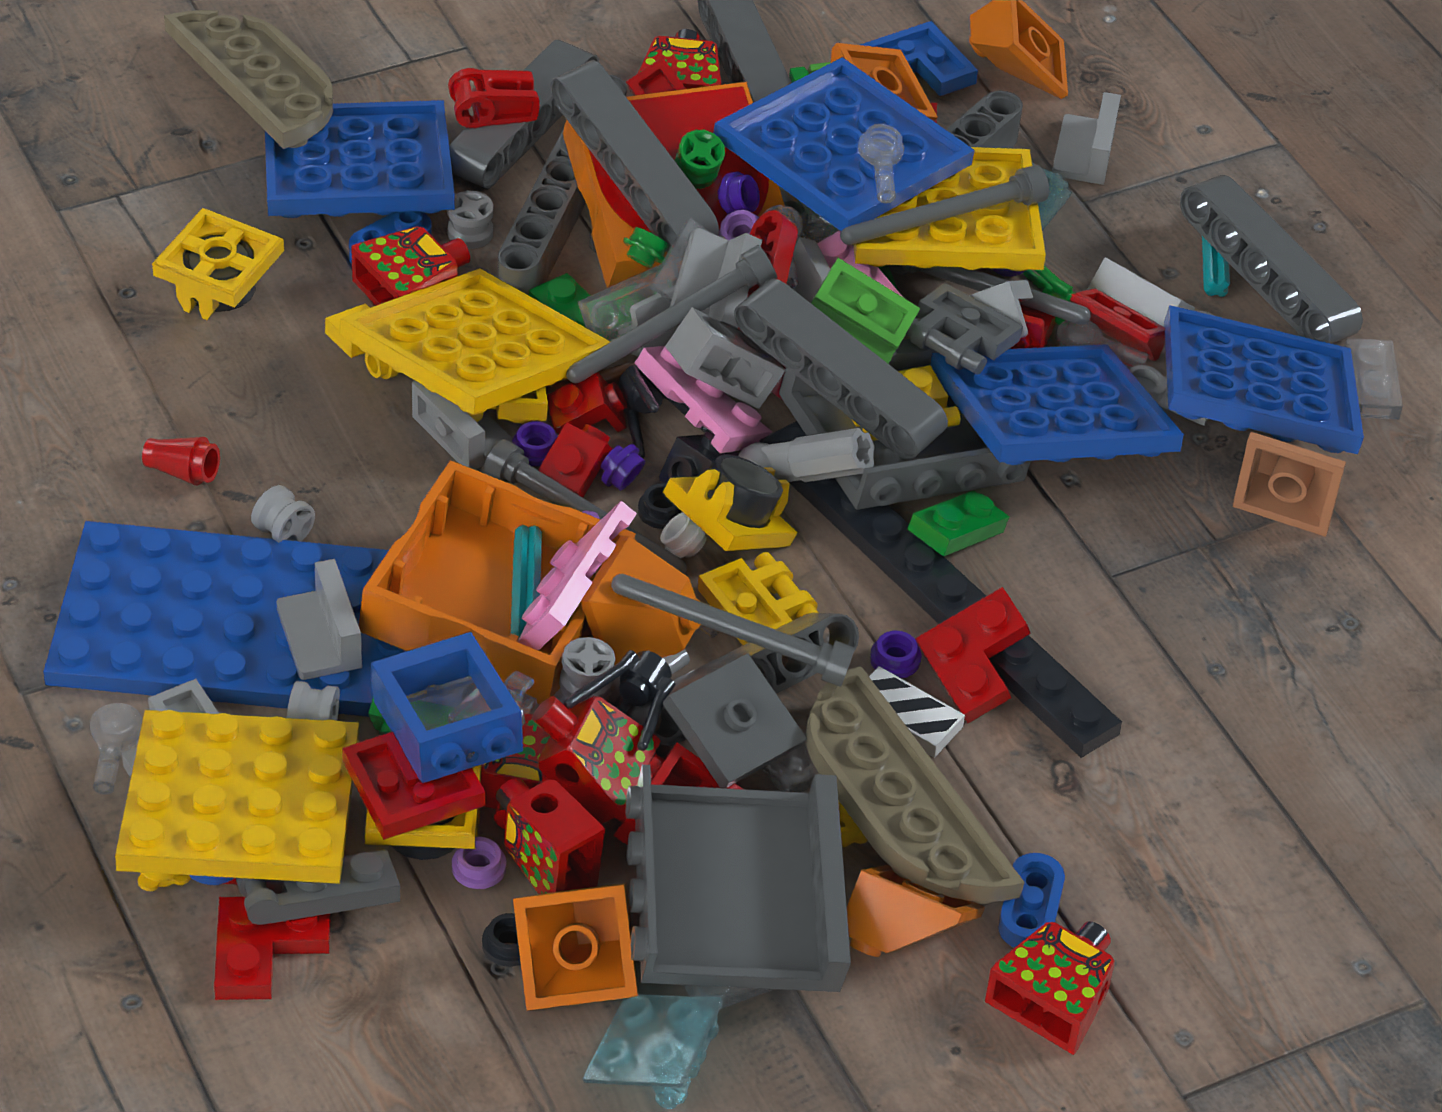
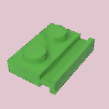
[811,258,920,364]

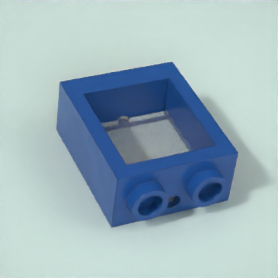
[371,632,523,783]

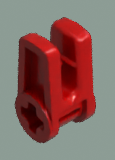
[448,68,540,129]

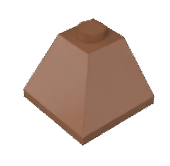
[1232,432,1346,537]

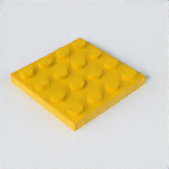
[853,147,1046,271]
[339,268,610,415]
[115,710,359,884]

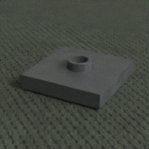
[663,653,807,789]

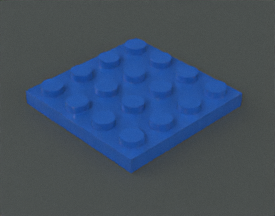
[713,57,975,231]
[265,100,455,218]
[1164,305,1364,454]
[930,344,1184,465]

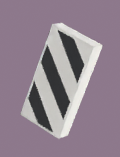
[869,666,965,758]

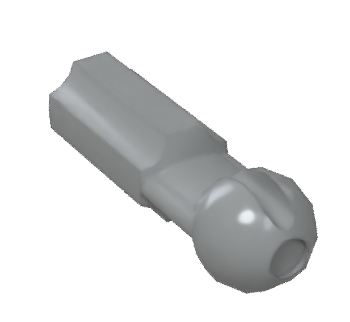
[738,428,875,482]

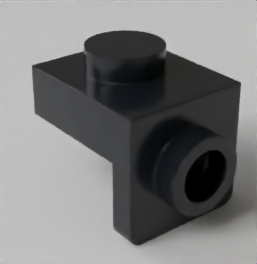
[659,432,739,483]

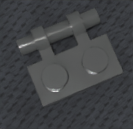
[906,283,1023,375]

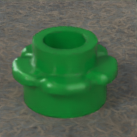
[623,227,669,268]

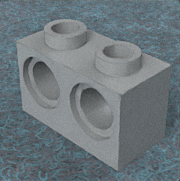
[665,307,785,409]

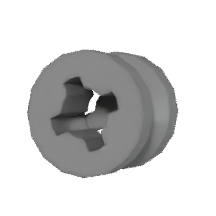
[448,191,494,249]
[251,485,315,543]
[559,637,616,703]
[287,681,340,721]

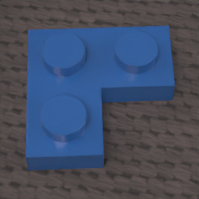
[860,21,978,96]

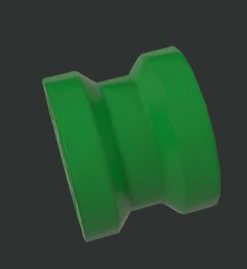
[674,130,725,189]

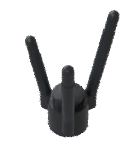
[618,365,711,459]
[564,650,676,751]

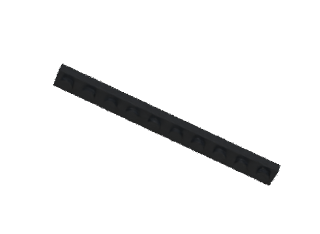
[759,421,1122,758]

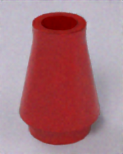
[142,437,220,486]

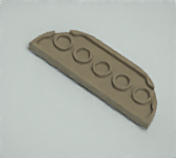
[164,10,333,149]
[805,666,1025,905]

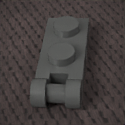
[236,849,400,925]

